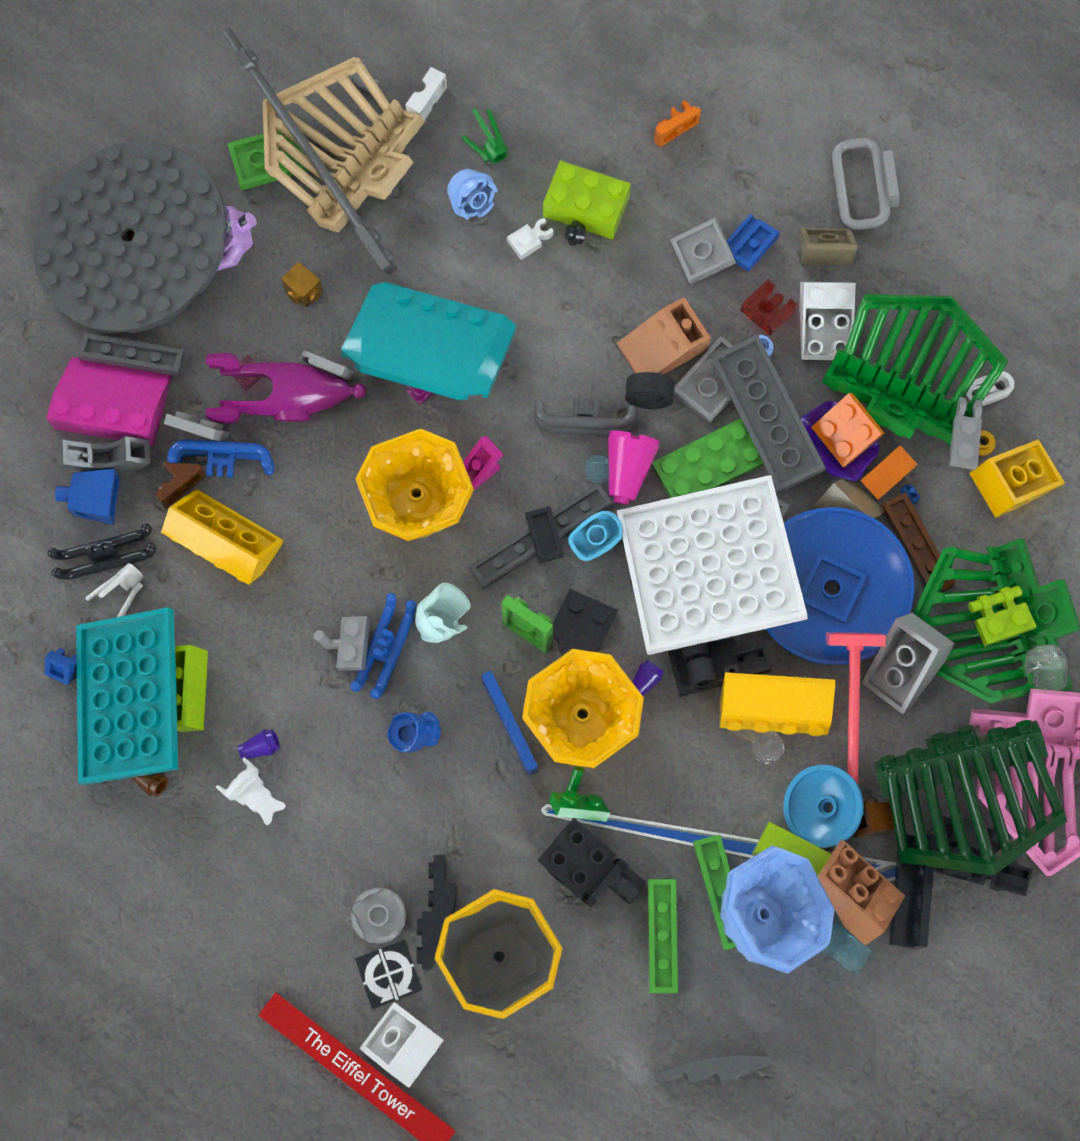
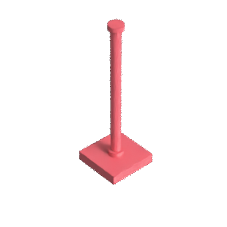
[826,632,886,784]

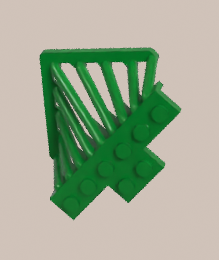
[822,294,1008,446]
[913,538,1080,704]

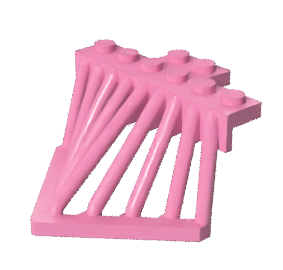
[969,689,1080,876]

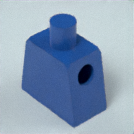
[55,469,120,525]

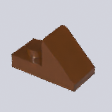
[155,462,206,509]

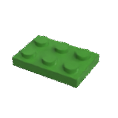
[227,131,310,190]
[501,595,553,653]

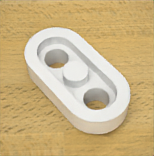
[964,372,1014,406]

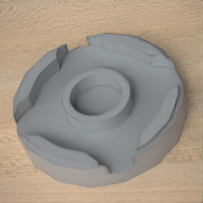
[351,887,407,944]

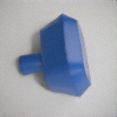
[900,484,920,504]

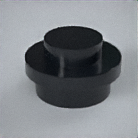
[565,220,586,246]

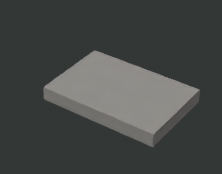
[674,336,733,424]

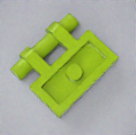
[968,586,1037,647]

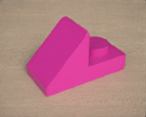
[463,436,504,490]

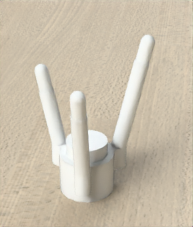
[86,563,144,617]

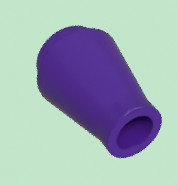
[632,660,664,696]
[237,729,280,759]

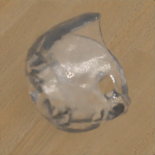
[1024,644,1068,691]

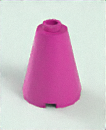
[608,431,660,505]

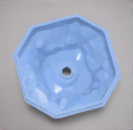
[720,846,835,973]

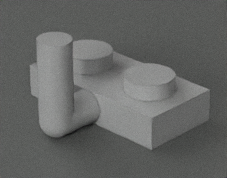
[313,616,370,671]

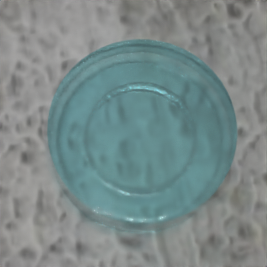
[585,455,609,482]

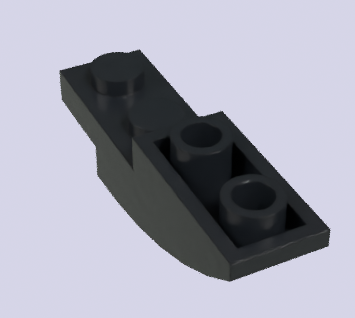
[416,855,457,971]

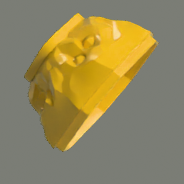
[355,429,474,541]
[522,649,644,768]

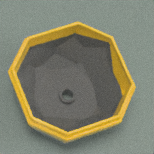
[435,889,562,1019]

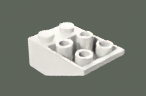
[799,282,856,360]

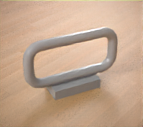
[832,138,900,230]

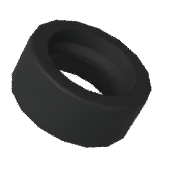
[625,372,675,409]

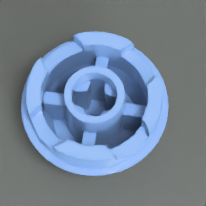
[447,169,498,220]

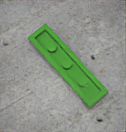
[693,834,736,951]
[648,879,678,994]

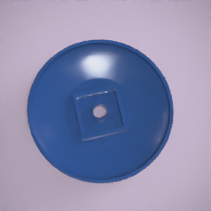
[766,507,914,665]

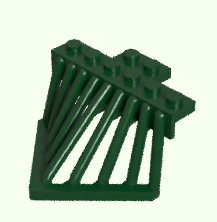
[874,720,1067,875]

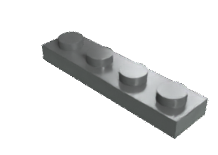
[78,332,185,377]

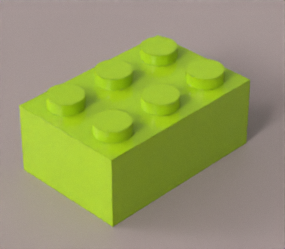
[543,161,631,240]

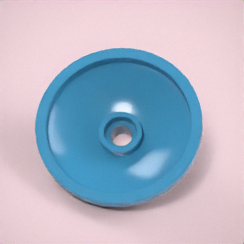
[783,765,863,848]

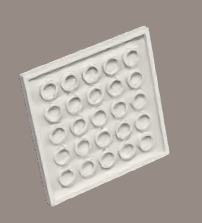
[617,475,808,655]

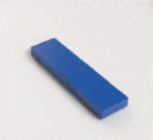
[482,670,538,776]

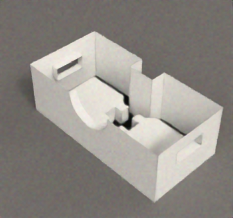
[406,67,447,120]

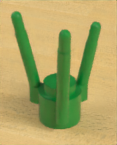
[461,108,508,164]

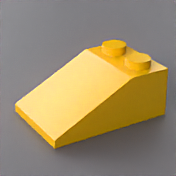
[969,439,1065,518]

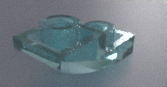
[821,922,872,974]

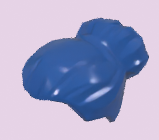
[387,712,441,753]

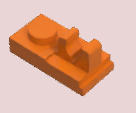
[654,100,701,148]

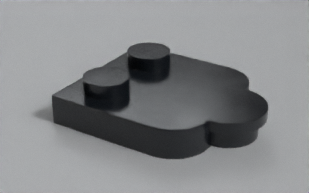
[553,589,618,656]

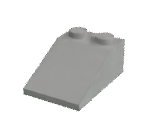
[862,613,955,715]

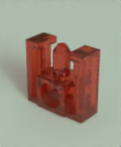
[740,279,799,336]

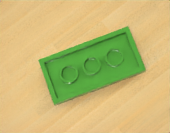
[651,418,764,498]

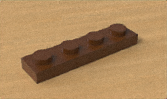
[881,493,956,592]

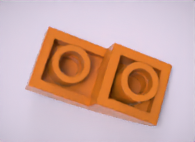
[860,445,918,500]

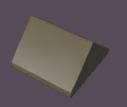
[800,228,857,266]
[811,478,884,520]

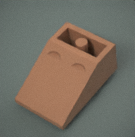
[617,297,711,374]
[817,839,905,945]

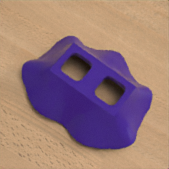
[800,401,880,481]

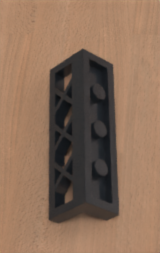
[889,834,936,949]

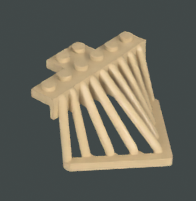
[263,57,425,233]

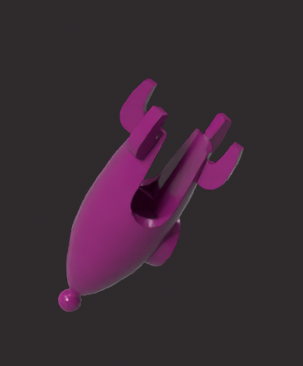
[205,353,367,423]

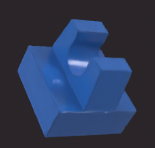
[44,648,77,685]

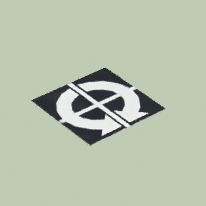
[355,940,422,1009]

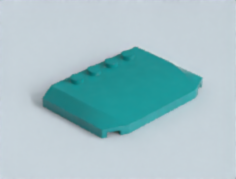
[341,282,516,400]

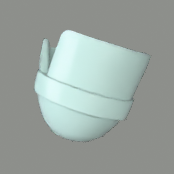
[415,583,471,643]

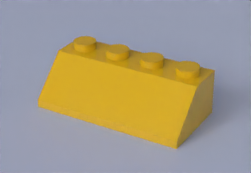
[161,489,284,585]
[719,673,835,736]

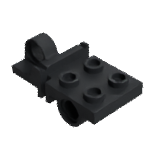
[668,636,771,697]
[934,816,1033,897]
[537,818,646,907]

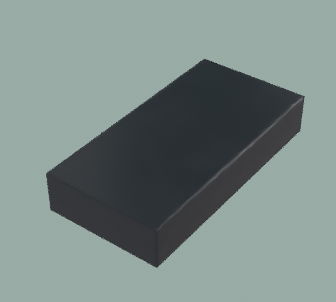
[525,506,564,564]

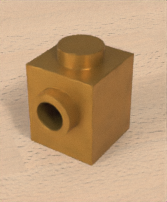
[281,261,323,308]

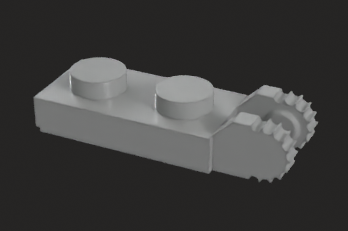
[949,397,982,470]

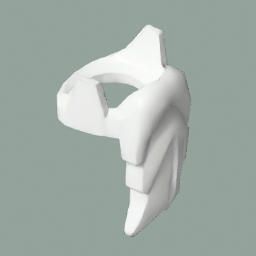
[216,757,286,825]

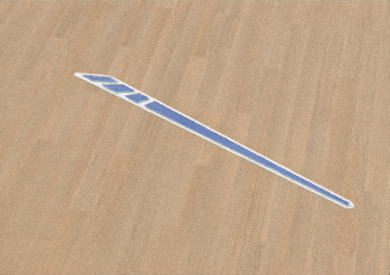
[541,804,896,881]

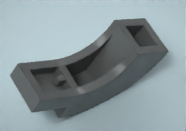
[58,436,150,474]

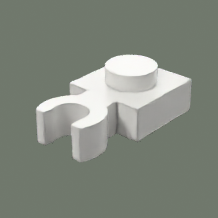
[507,218,553,260]

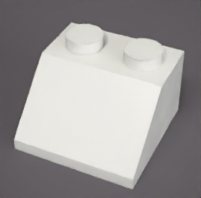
[359,1002,444,1087]

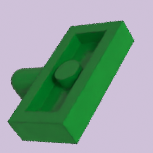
[549,766,610,822]

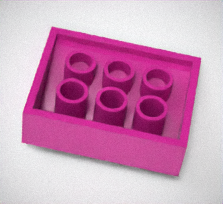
[46,357,172,446]

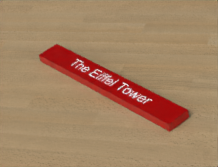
[258,992,456,1141]

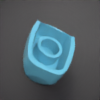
[568,511,622,561]

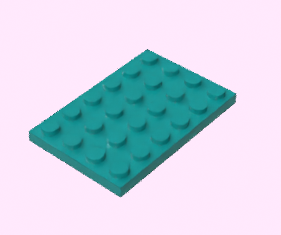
[76,607,178,785]

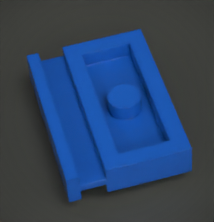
[726,213,779,272]

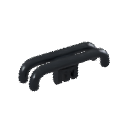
[47,523,156,580]

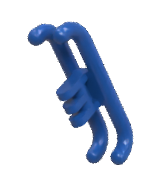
[167,439,275,478]
[350,593,417,699]

